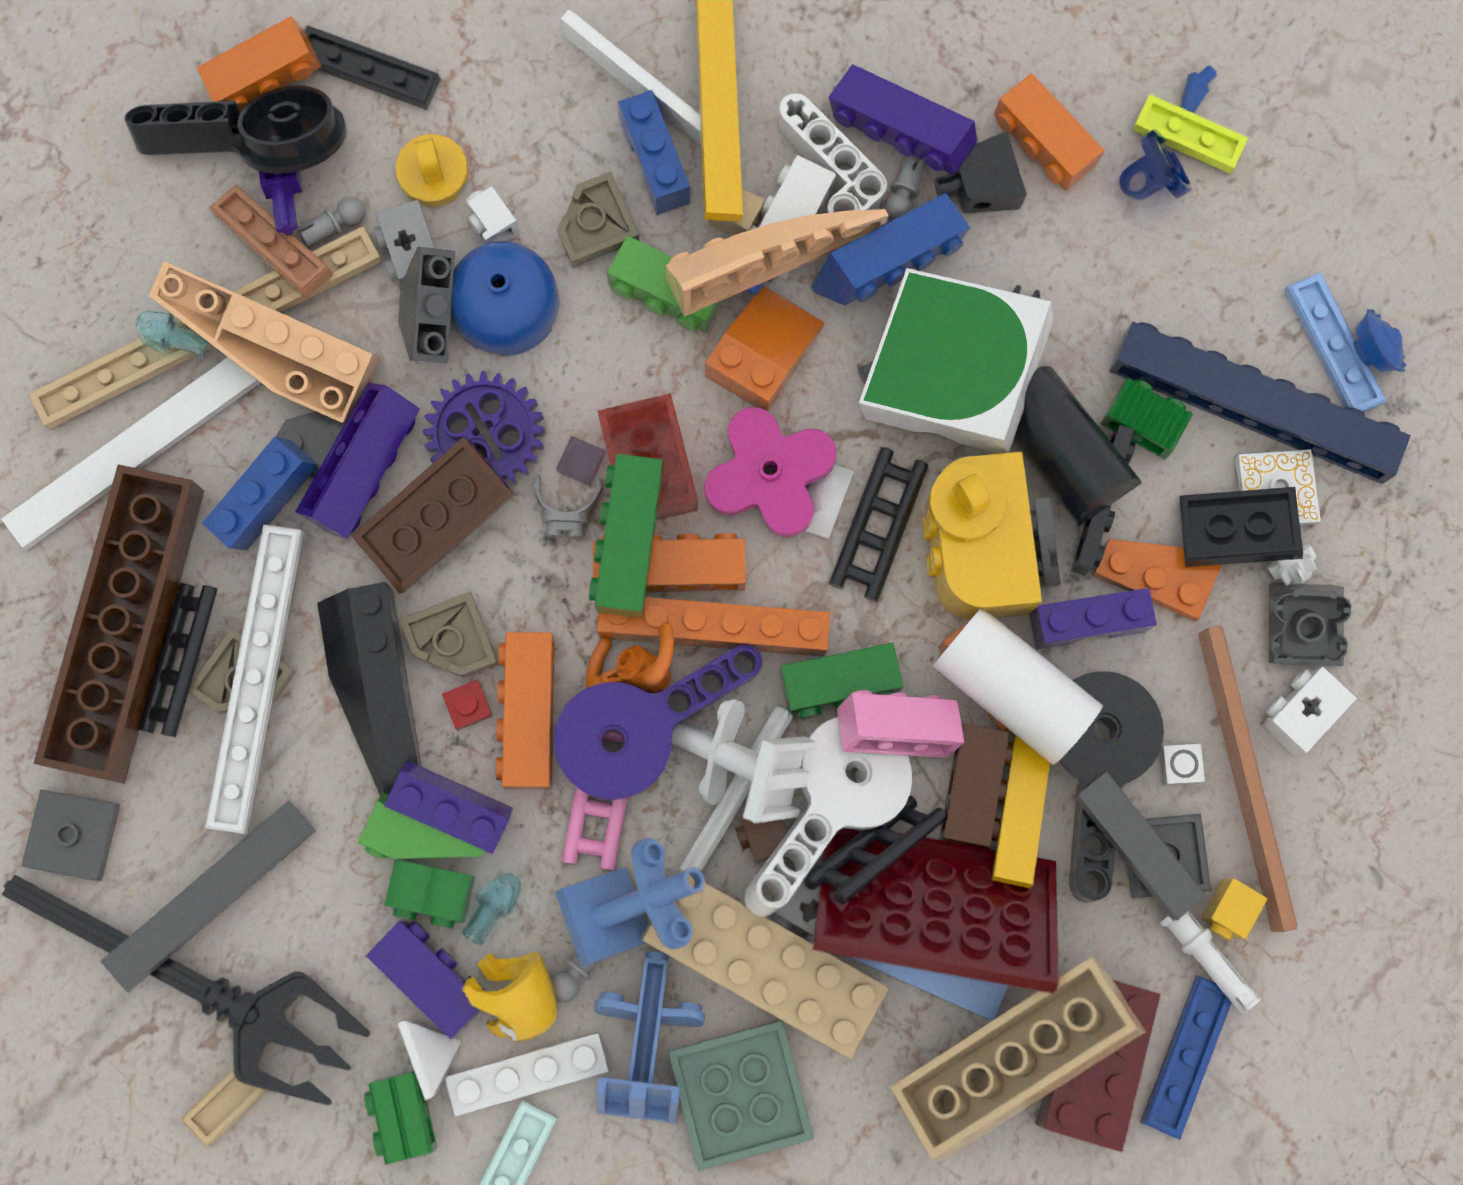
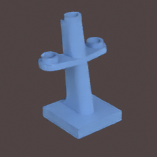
[555,838,705,967]
[594,951,705,1123]

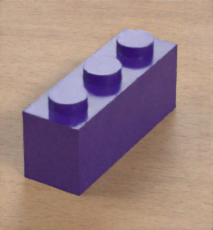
[384,761,513,854]
[366,920,486,1040]

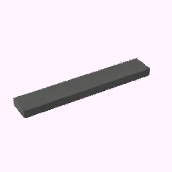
[100,801,316,992]

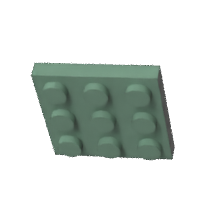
[668,1020,814,1171]

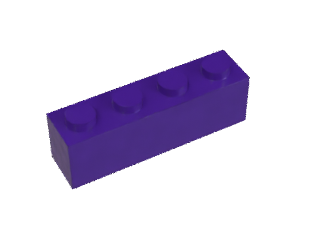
[828,64,978,175]
[295,382,420,539]

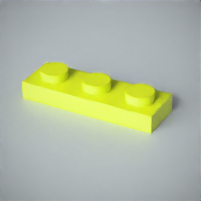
[1132,94,1248,174]

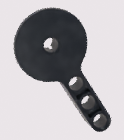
[124,86,347,174]
[1059,671,1164,903]

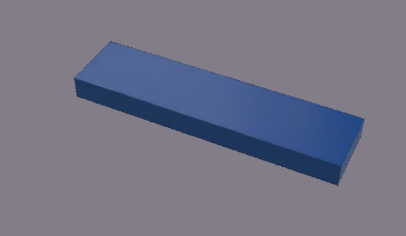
[1140,975,1232,1140]

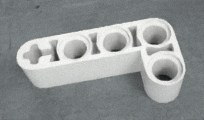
[778,93,887,213]

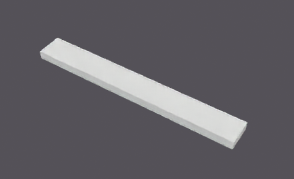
[1,357,261,550]
[205,524,304,834]

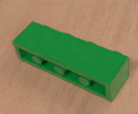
[589,454,663,618]

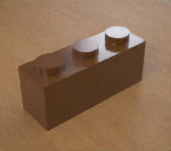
[939,723,1013,848]

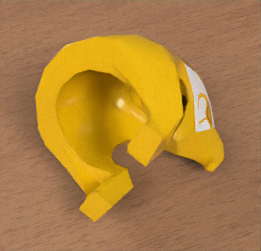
[462,952,558,1042]

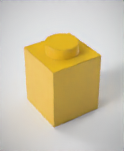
[1201,878,1268,942]

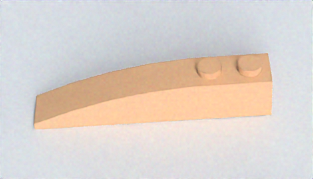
[665,209,888,317]

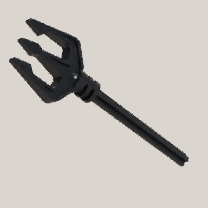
[2,875,371,1106]

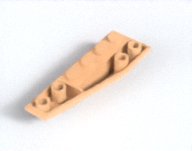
[149,261,381,423]

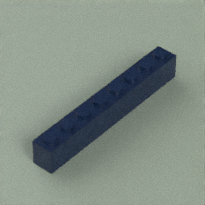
[1109,322,1411,484]

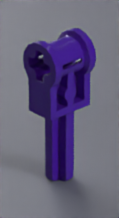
[259,171,302,236]

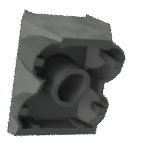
[1269,582,1352,666]

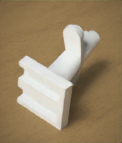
[672,699,817,823]

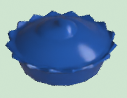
[1354,309,1406,373]

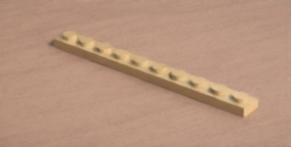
[28,226,382,430]

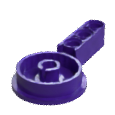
[554,644,762,800]

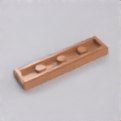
[209,184,333,299]

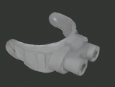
[533,476,603,539]

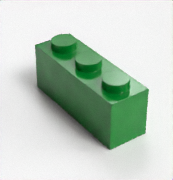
[779,642,903,719]

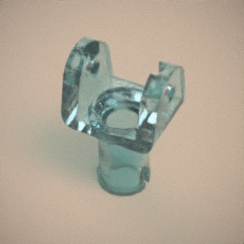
[136,311,209,357]
[462,873,521,945]

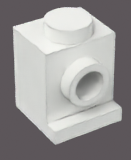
[465,186,520,244]

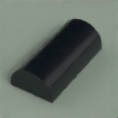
[1013,366,1142,527]

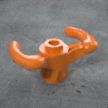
[585,623,675,693]

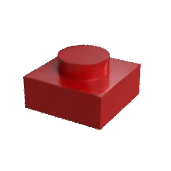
[442,679,493,731]

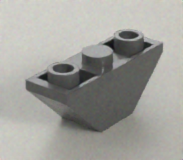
[398,247,455,364]

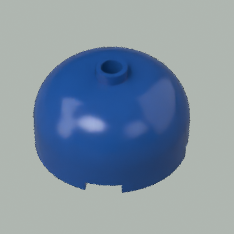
[451,241,560,356]

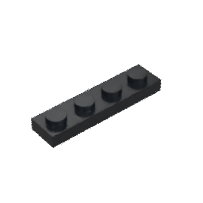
[1071,425,1136,576]

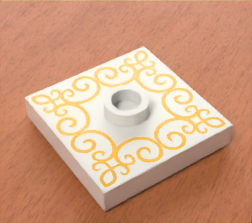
[1235,450,1321,526]

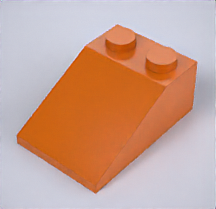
[705,286,825,412]

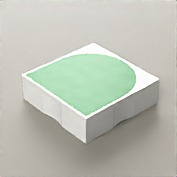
[859,268,1054,454]

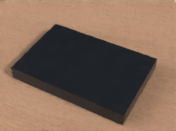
[1179,487,1303,567]

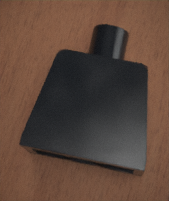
[935,132,1027,214]

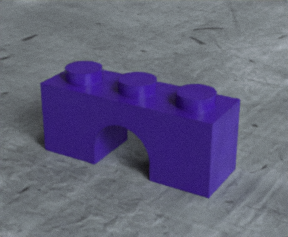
[1029,588,1157,650]

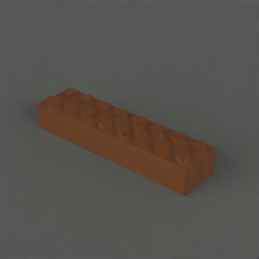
[33,464,204,784]

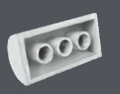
[932,609,1103,765]

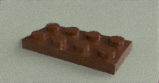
[351,436,516,593]

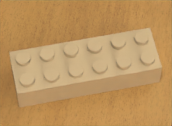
[640,869,889,1059]
[890,957,1146,1160]

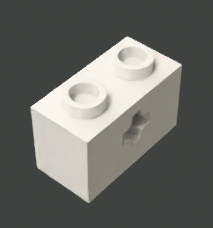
[1261,666,1357,757]

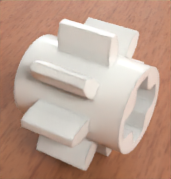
[1268,544,1317,585]

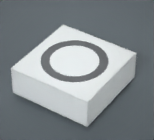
[1160,744,1205,785]

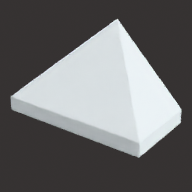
[805,464,854,540]
[398,1019,461,1100]

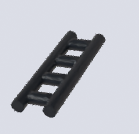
[829,447,929,602]
[138,583,218,738]
[803,795,947,905]

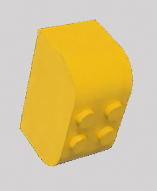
[921,452,1042,620]

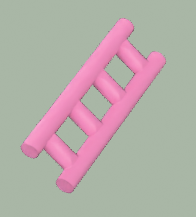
[561,733,628,871]

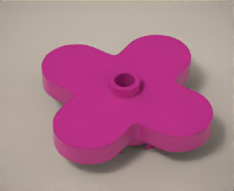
[704,407,836,538]

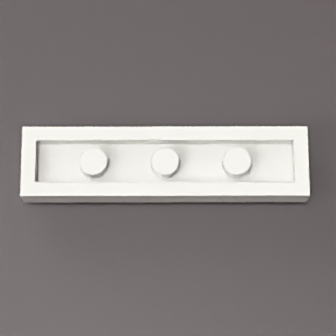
[445,1032,609,1117]

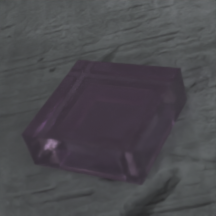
[556,435,606,486]

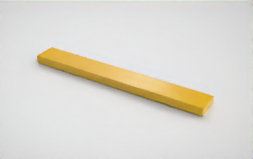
[695,0,743,222]

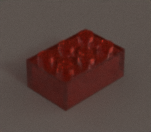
[597,393,698,521]

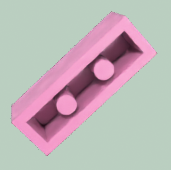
[837,690,964,758]

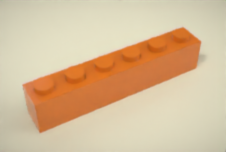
[597,597,830,657]

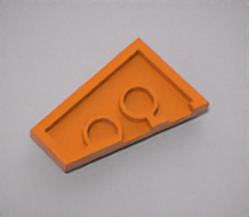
[1092,539,1222,621]

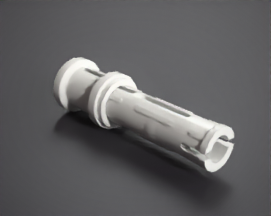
[1159,911,1261,1015]

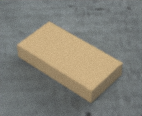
[180,1067,268,1148]

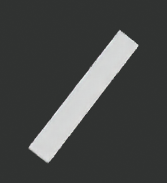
[560,10,701,147]

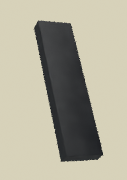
[304,25,441,110]

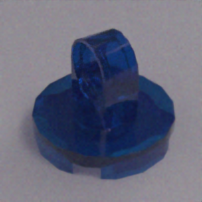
[1119,128,1192,200]

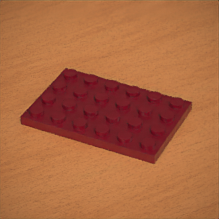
[813,828,1059,994]

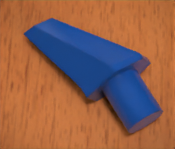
[1180,65,1217,113]

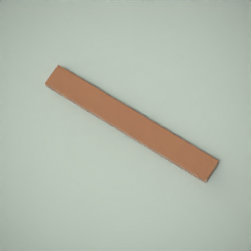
[1198,625,1298,932]

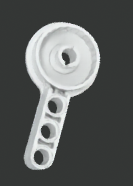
[745,717,912,917]

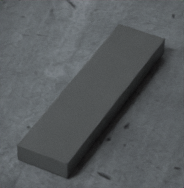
[1074,771,1206,921]

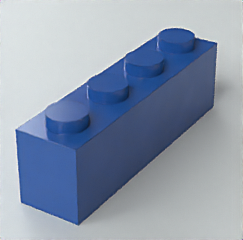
[811,193,970,306]

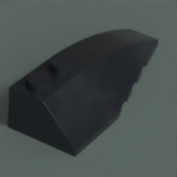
[317,582,422,796]

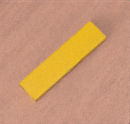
[992,734,1050,888]

